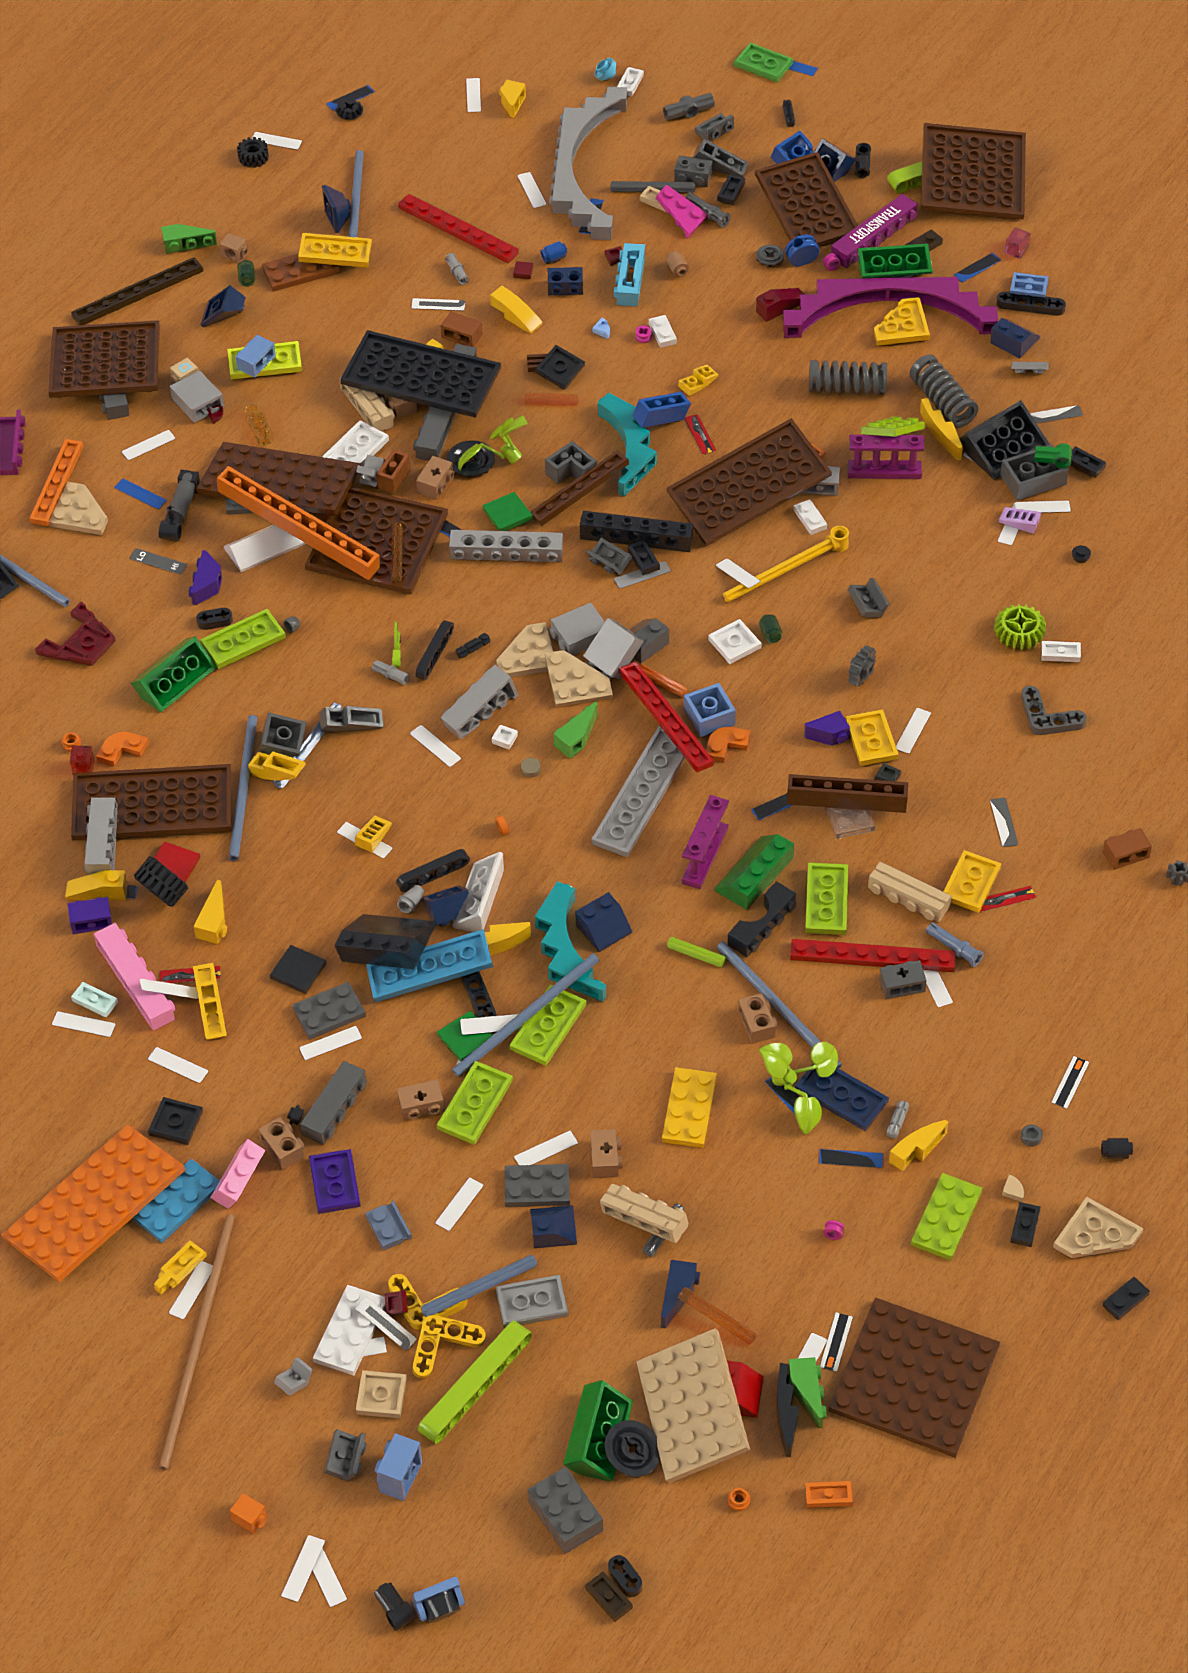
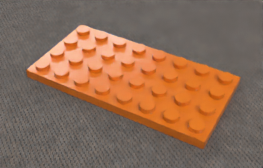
[1,1124,185,1283]

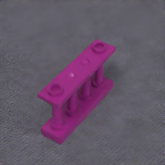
[848,435,924,479]
[682,795,729,889]

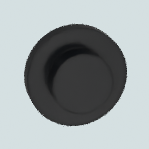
[1072,545,1091,563]
[287,1104,304,1125]

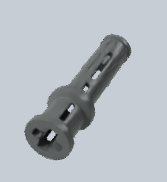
[685,192,731,228]

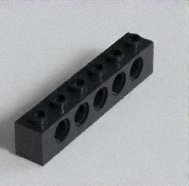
[580,511,693,552]

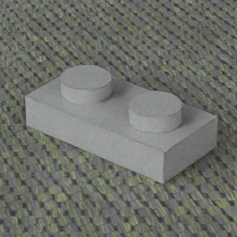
[1011,361,1049,373]

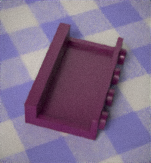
[0,410,26,475]

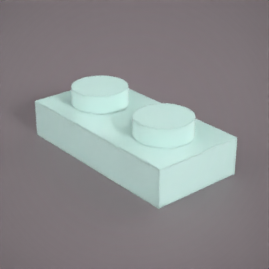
[71,982,118,1018]

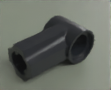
[855,143,871,178]
[374,1582,416,1631]

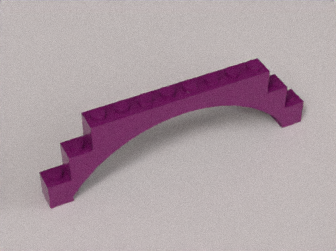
[783,277,998,338]

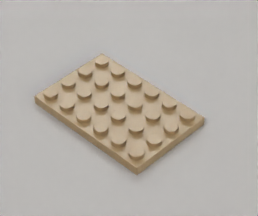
[636,1328,750,1483]

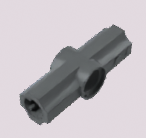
[663,93,715,121]

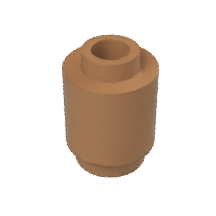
[667,251,689,277]

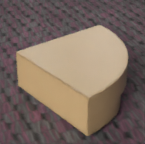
[1002,1175,1024,1202]

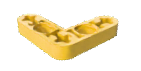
[388,1274,468,1330]
[412,1315,485,1379]

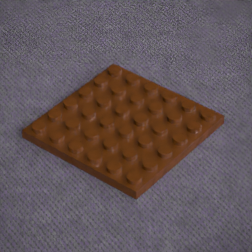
[920,123,1026,219]
[48,320,160,398]
[305,487,448,594]
[829,1297,1000,1458]

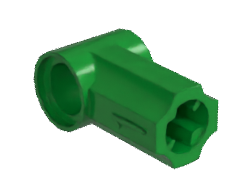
[1034,443,1072,468]

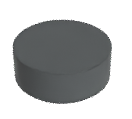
[1021,1125,1043,1147]

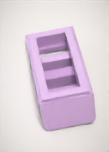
[999,507,1041,534]

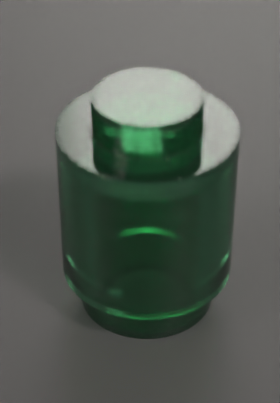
[237,260,256,287]
[759,614,782,643]

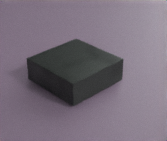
[874,763,901,781]

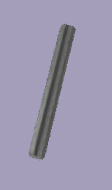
[610,181,695,192]

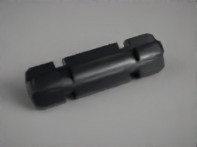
[782,99,795,127]
[455,633,491,658]

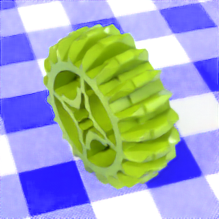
[994,603,1046,651]

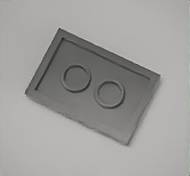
[292,982,366,1040]
[505,1164,570,1207]

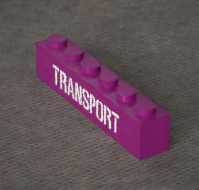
[831,194,918,268]

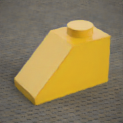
[499,80,526,118]

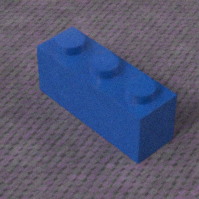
[632,392,691,428]

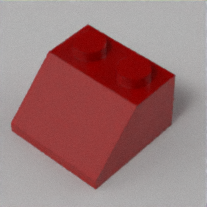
[727,1360,764,1418]

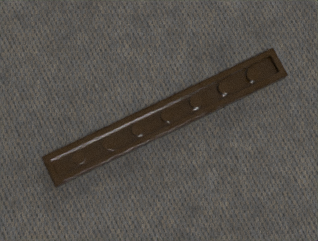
[71,257,203,325]

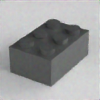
[1001,445,1069,500]
[527,1467,603,1554]

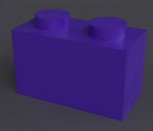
[68,897,112,934]

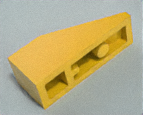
[65,870,128,901]
[194,880,227,944]

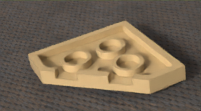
[49,482,108,535]
[496,622,553,678]
[545,650,613,707]
[1053,1197,1143,1258]

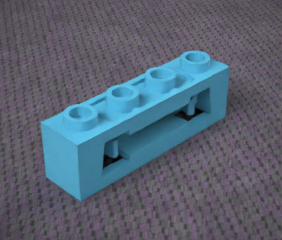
[614,243,645,306]

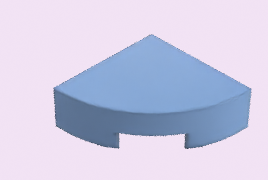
[592,318,610,339]

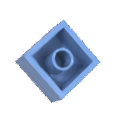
[684,683,736,737]
[375,1433,423,1501]

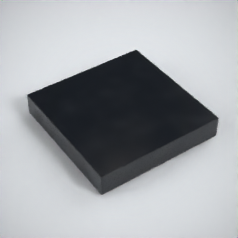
[535,345,585,390]
[270,945,326,994]
[148,1097,203,1145]

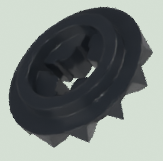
[336,99,363,120]

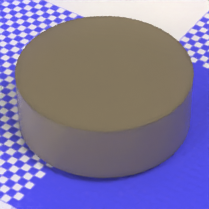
[521,758,541,777]

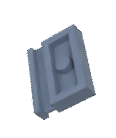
[365,1201,412,1251]

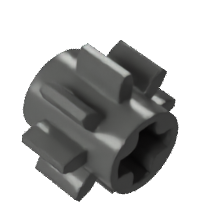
[1166,860,1188,886]

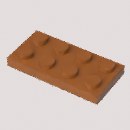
[262,254,339,292]

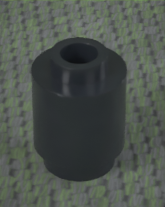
[1101,1138,1133,1159]

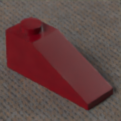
[756,288,806,322]

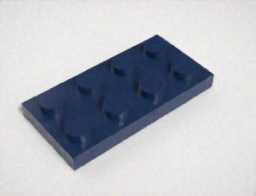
[795,1064,889,1132]

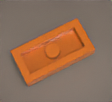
[805,1481,853,1508]

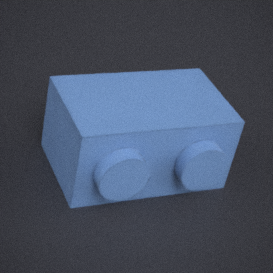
[236,335,276,377]

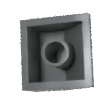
[630,618,669,664]
[258,712,306,757]

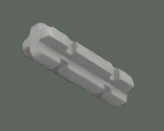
[886,1100,909,1139]

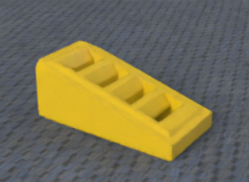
[355,816,392,853]

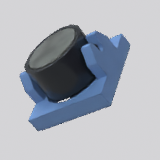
[411,1577,465,1623]

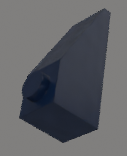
[661,1260,700,1328]

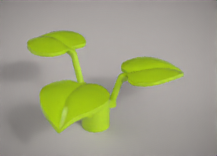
[458,415,528,471]
[759,1042,838,1134]

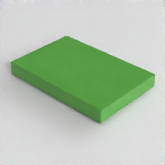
[734,43,793,83]

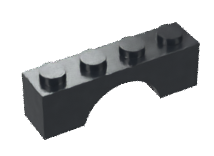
[727,881,796,957]

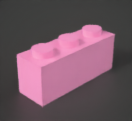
[210,1139,265,1209]

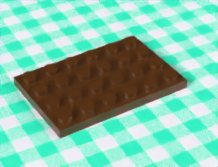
[755,152,858,246]

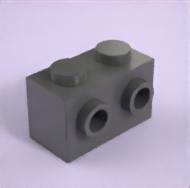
[674,155,712,187]

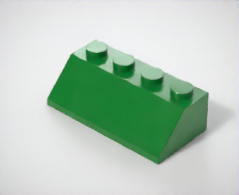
[857,244,933,279]
[131,636,217,712]
[714,834,794,910]
[563,1380,633,1481]

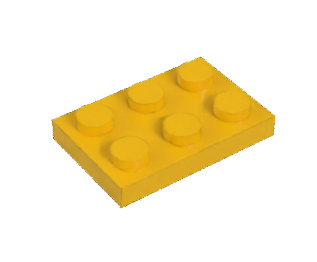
[845,710,899,766]
[943,850,1002,913]

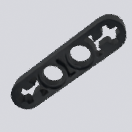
[996,292,1066,316]
[416,620,454,680]
[396,849,470,892]
[461,971,497,1018]

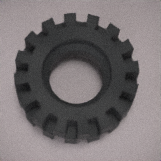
[237,137,269,168]

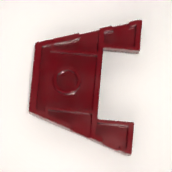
[35,602,116,666]

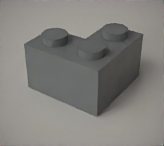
[545,441,597,484]

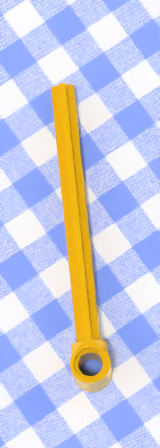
[723,526,849,602]

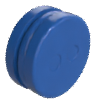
[785,234,820,267]

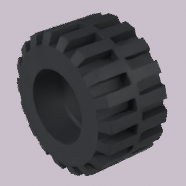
[134,856,188,907]

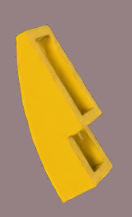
[490,286,543,334]
[248,751,306,781]
[485,922,531,955]
[889,1120,949,1171]

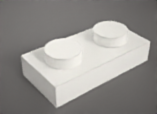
[617,67,644,97]
[649,315,677,348]
[793,499,828,535]
[1041,641,1081,662]

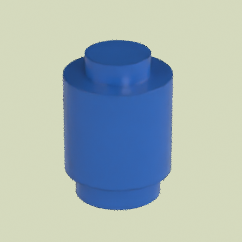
[540,241,567,263]

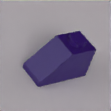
[804,711,850,746]

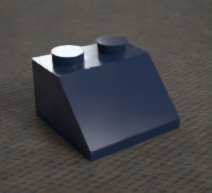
[990,318,1040,358]
[575,892,632,952]

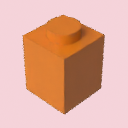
[230,1493,267,1534]

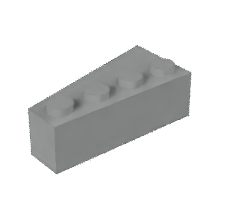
[440,665,519,740]
[84,798,118,875]

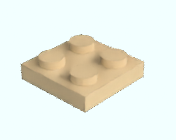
[356,1370,407,1419]

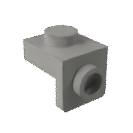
[274,1357,312,1396]

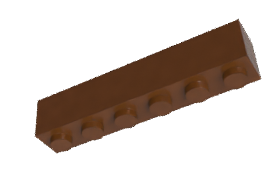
[787,774,908,813]

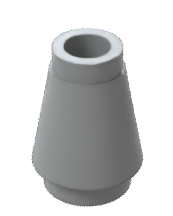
[397,885,424,913]

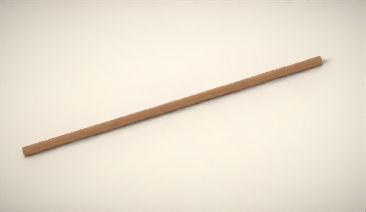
[159,1214,235,1470]

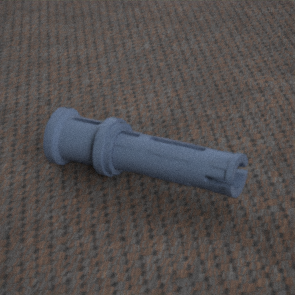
[926,922,984,967]

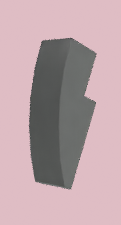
[319,706,383,731]

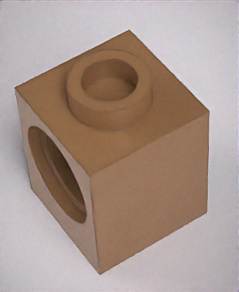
[219,233,248,263]

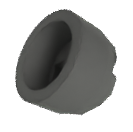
[283,616,300,633]

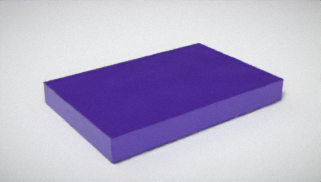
[309,1149,361,1214]

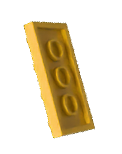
[298,233,372,268]
[662,1067,717,1148]

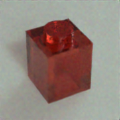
[70,746,95,774]

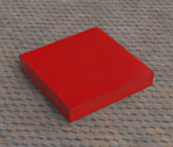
[154,841,200,882]

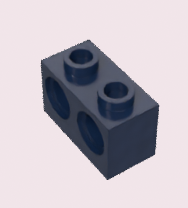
[547,267,583,295]

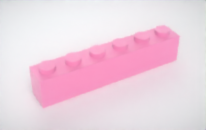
[94,923,176,1031]

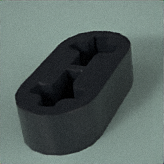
[196,608,233,630]
[608,1555,642,1597]

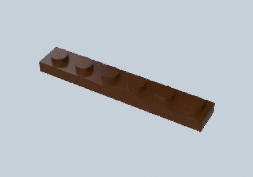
[530,450,630,526]

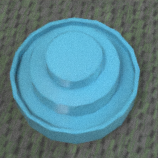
[595,58,616,81]

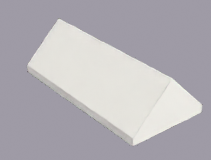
[224,524,306,572]
[452,852,504,932]

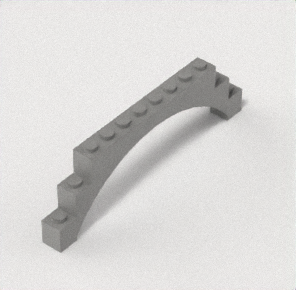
[549,87,627,240]

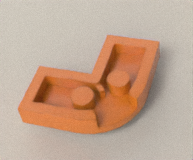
[706,727,751,762]
[96,732,149,766]

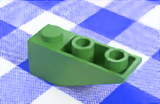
[161,224,217,254]
[553,701,598,759]
[788,1357,827,1428]

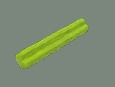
[667,937,725,967]

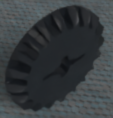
[447,440,495,478]
[604,1420,660,1478]

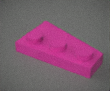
[656,185,707,238]

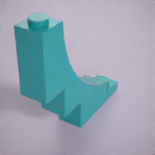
[597,392,657,497]
[535,881,606,1002]

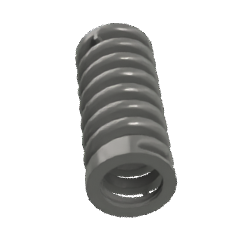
[909,355,978,428]
[809,360,887,395]

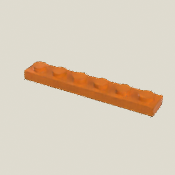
[29,439,83,526]

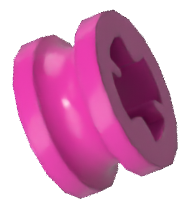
[823,253,841,271]
[636,325,651,343]
[823,1220,844,1240]

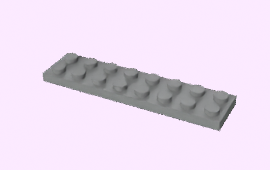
[591,726,685,858]

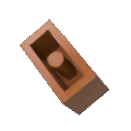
[441,311,483,347]
[376,449,411,494]
[1103,828,1152,870]

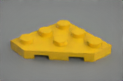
[874,297,930,346]

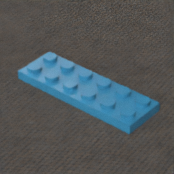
[366,929,493,1003]

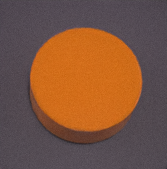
[495,815,510,836]

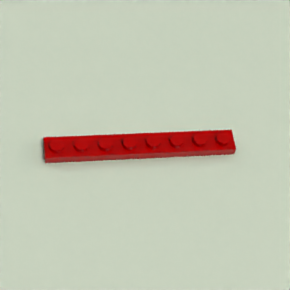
[398,194,519,264]
[619,662,714,773]
[790,939,955,972]

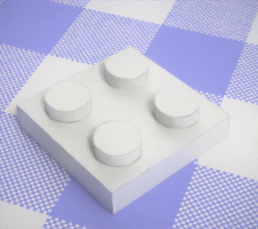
[708,619,762,664]

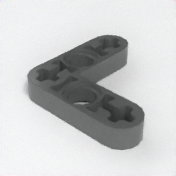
[1021,686,1087,735]

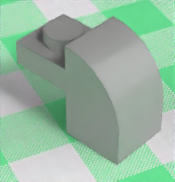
[356,454,385,487]

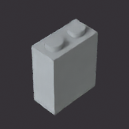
[169,371,225,423]
[549,603,605,656]
[583,618,644,679]

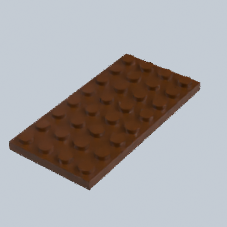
[667,418,832,546]
[197,442,360,516]
[71,764,231,841]

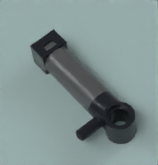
[158,469,200,541]

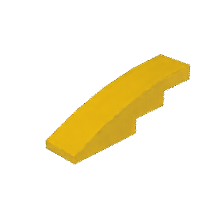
[920,398,963,460]
[193,963,227,1040]

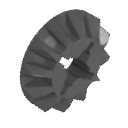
[756,245,784,267]

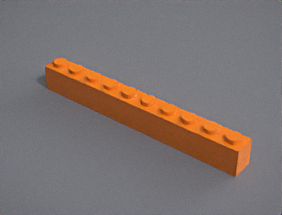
[217,466,380,580]

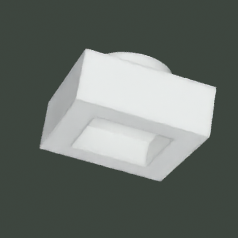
[492,725,518,750]

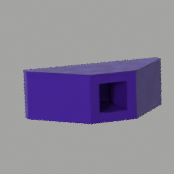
[189,550,223,605]

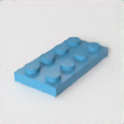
[132,1158,220,1243]

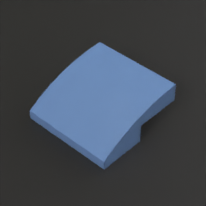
[1010,272,1049,297]

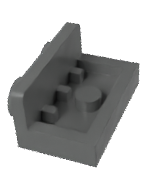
[695,113,734,142]
[586,538,632,576]
[847,578,889,618]
[323,1429,367,1482]

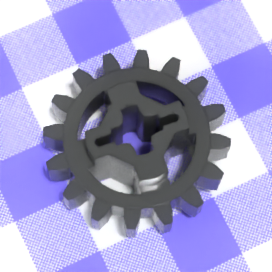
[848,645,876,687]

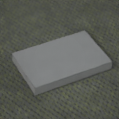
[495,1275,568,1328]

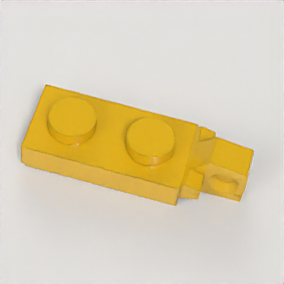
[154,1241,207,1295]

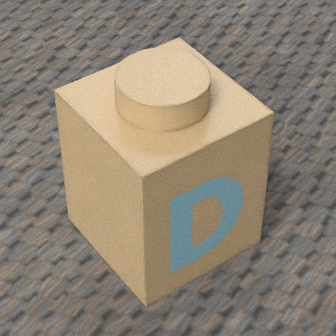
[170,358,198,384]

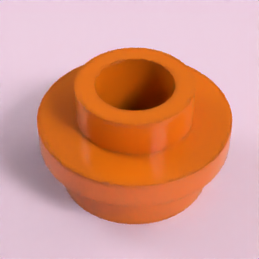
[62,732,81,751]
[728,1488,750,1511]

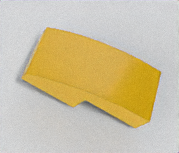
[678,365,718,396]

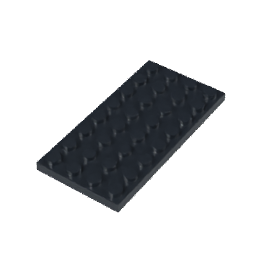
[340,330,501,418]

